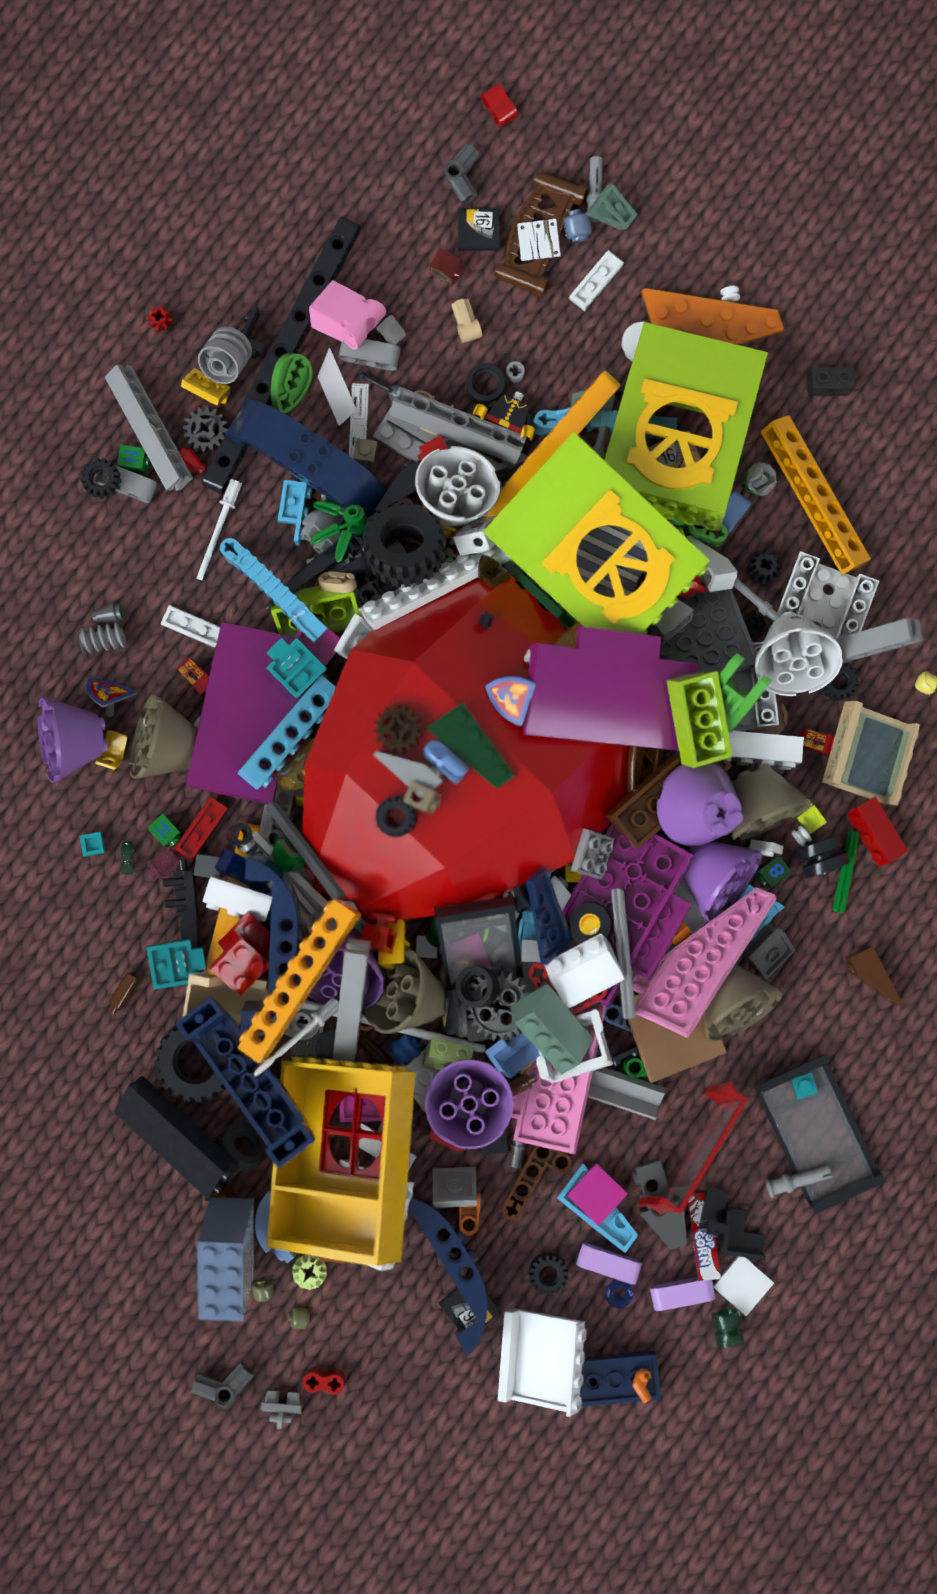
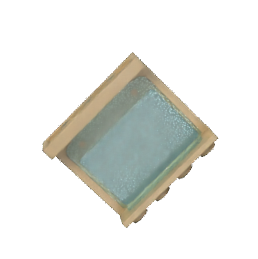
[822,701,920,805]

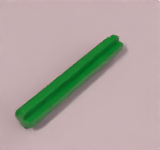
[833,830,860,913]

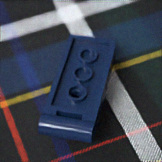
[580,1350,661,1407]

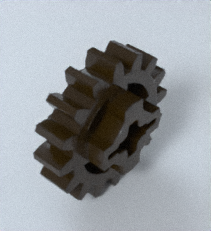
[373,704,423,754]

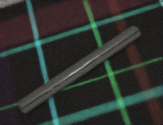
[266,801,345,900]

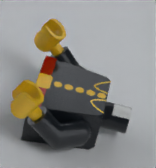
[472,392,535,440]

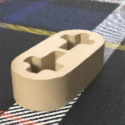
[318,571,357,593]

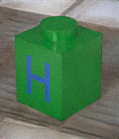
[117,445,151,474]
[147,814,183,848]

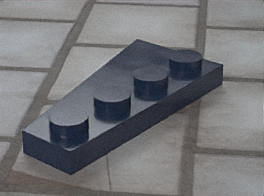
[526,868,573,965]

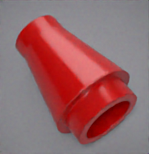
[179,446,208,476]

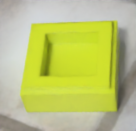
[797,805,827,835]

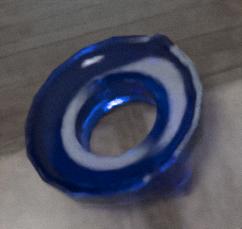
[605,1280,633,1308]

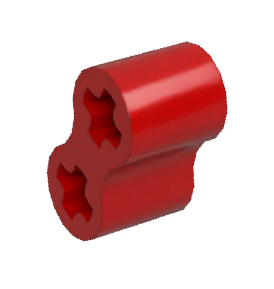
[480,83,518,128]
[303,1367,346,1395]

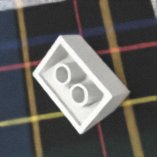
[203,877,272,922]
[545,934,625,1008]

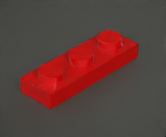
[174,796,229,861]

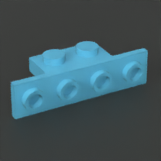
[278,480,312,546]

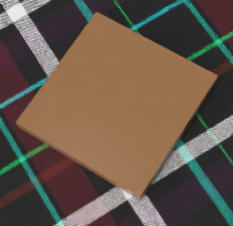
[621,993,726,1082]

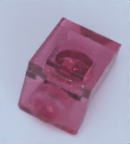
[146,848,179,880]

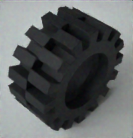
[80,458,122,499]
[820,663,860,701]
[375,797,417,838]
[529,1252,569,1295]

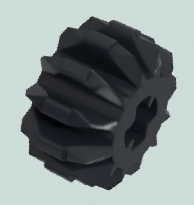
[746,548,783,585]

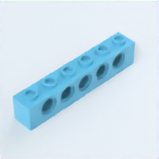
[237,675,336,790]

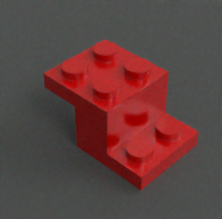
[209,912,271,997]

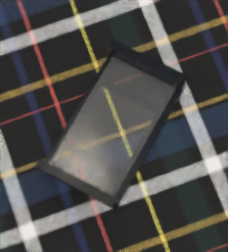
[434,892,524,1022]
[754,1054,886,1214]

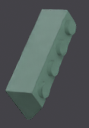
[510,984,593,1075]

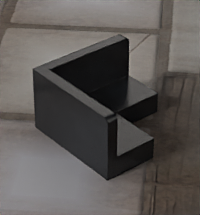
[718,1206,765,1260]

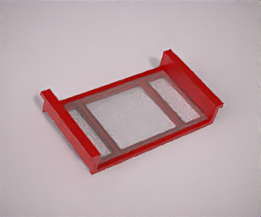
[638,1082,748,1215]

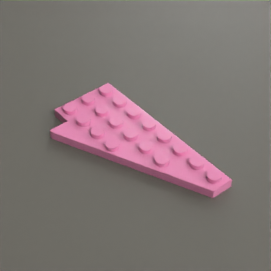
[632,887,776,1038]
[511,997,606,1154]

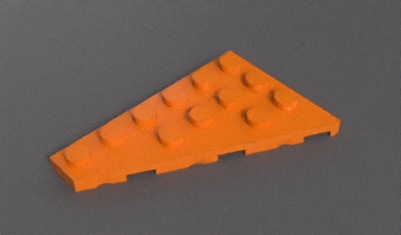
[641,288,784,345]

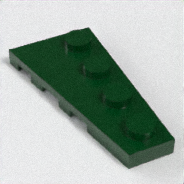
[504,561,579,631]
[426,702,515,789]

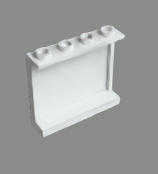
[498,1308,586,1417]

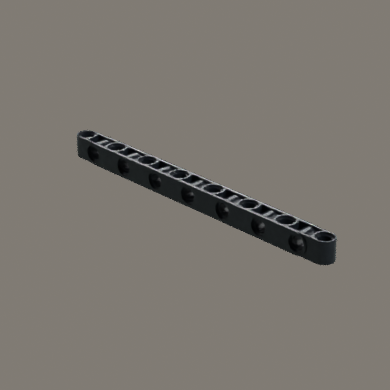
[202,216,361,495]

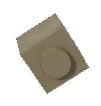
[353,438,378,469]

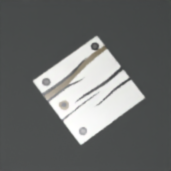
[517,219,560,261]

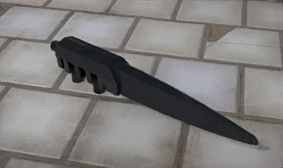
[265,513,375,610]
[163,859,201,987]

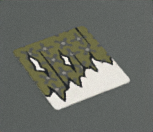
[292,1023,323,1058]

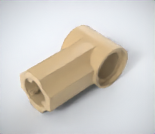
[452,299,482,343]

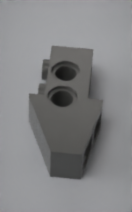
[632,1158,687,1250]

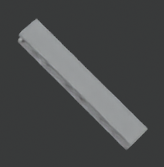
[105,364,193,490]
[389,386,527,464]
[836,618,923,663]
[333,938,370,1062]

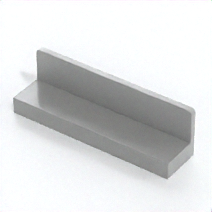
[588,1067,666,1120]

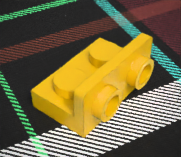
[181,368,231,406]

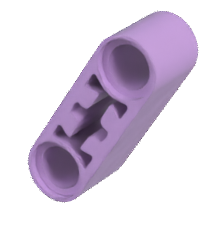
[576,1243,642,1285]
[650,1277,716,1311]

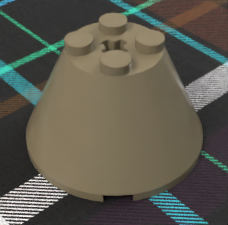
[130,695,198,779]
[731,763,813,841]
[364,948,445,1034]
[703,963,782,1042]

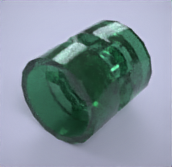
[712,1309,745,1348]

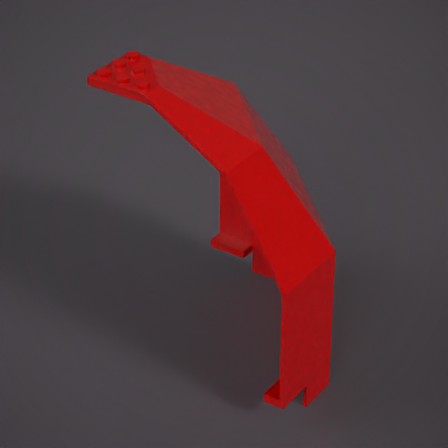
[302,574,646,924]

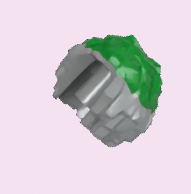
[743,462,777,496]

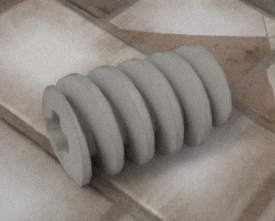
[79,622,126,655]

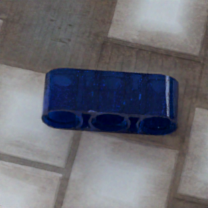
[214,849,271,895]

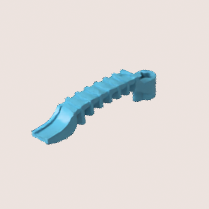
[220,538,328,642]

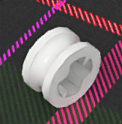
[720,286,740,302]
[792,826,812,847]

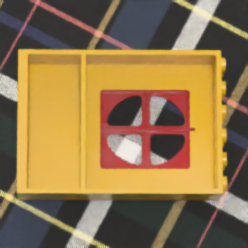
[266,1057,416,1266]

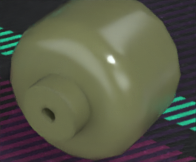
[252,1278,274,1302]
[287,1307,310,1330]

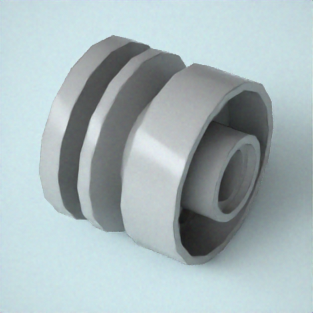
[198,327,252,384]

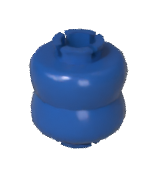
[390,1034,422,1065]

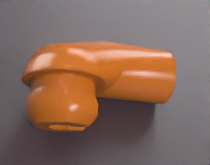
[633,1369,652,1403]

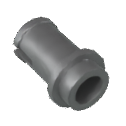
[508,1140,527,1168]

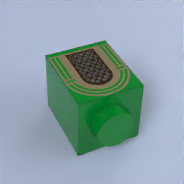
[271,838,305,873]

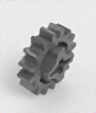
[183,407,228,454]

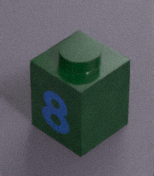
[756,856,792,888]

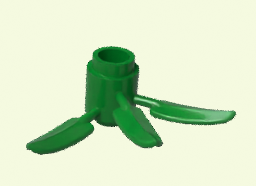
[310,501,368,563]

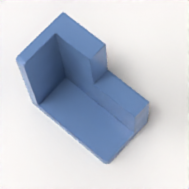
[485,1032,540,1079]

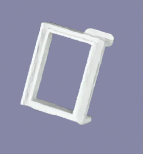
[536,1010,613,1083]

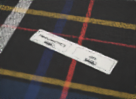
[349,383,369,459]

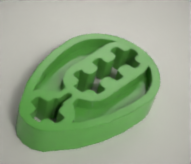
[271,353,312,413]

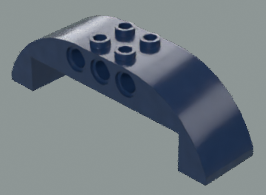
[225,399,387,518]
[241,852,304,1033]
[175,996,315,1169]
[408,1196,487,1356]

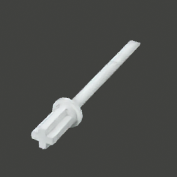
[197,479,242,580]
[254,998,339,1076]

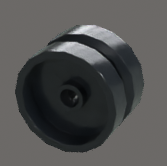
[795,834,850,879]

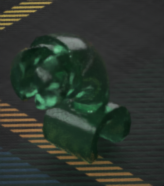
[120,841,135,874]

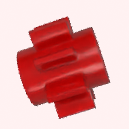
[147,305,174,333]

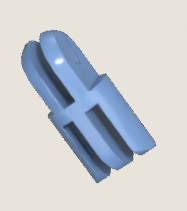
[423,740,468,784]

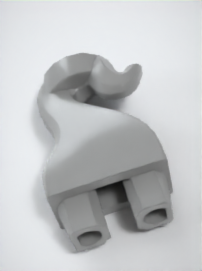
[300,494,345,553]

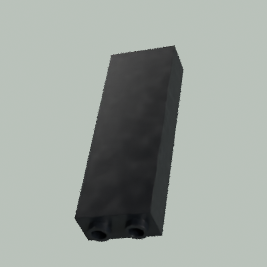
[114,1075,236,1199]

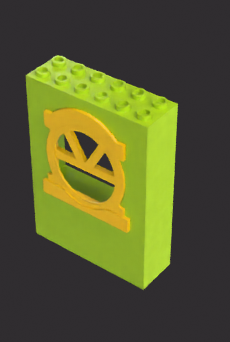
[604,322,768,530]
[483,432,710,635]

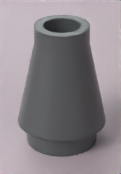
[92,602,125,623]

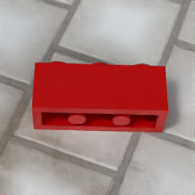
[846,796,908,867]

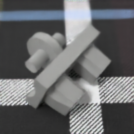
[261,1391,302,1429]

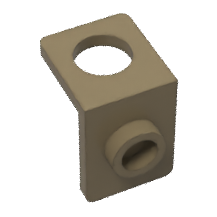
[403,781,442,815]

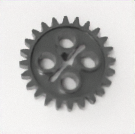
[465,970,532,1041]

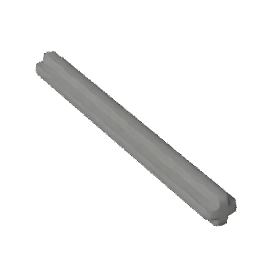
[611,888,636,1019]

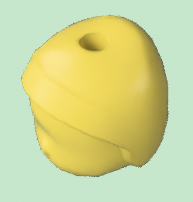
[914,671,937,695]

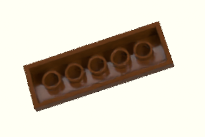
[604,751,732,849]

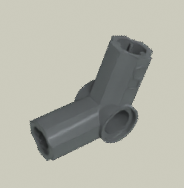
[445,144,480,205]
[191,1362,255,1406]

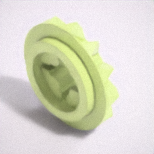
[292,1254,327,1290]

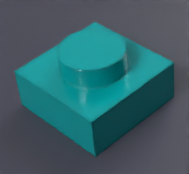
[80,832,106,857]
[791,1072,818,1099]

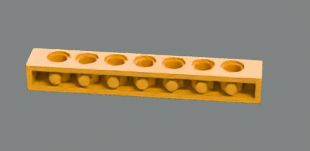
[760,415,871,575]
[238,899,361,1063]

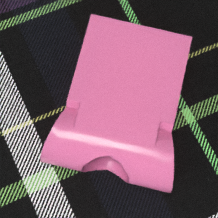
[309,280,386,350]

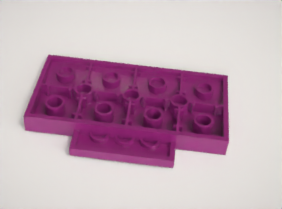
[185,622,315,805]
[524,626,698,751]
[533,824,695,1007]

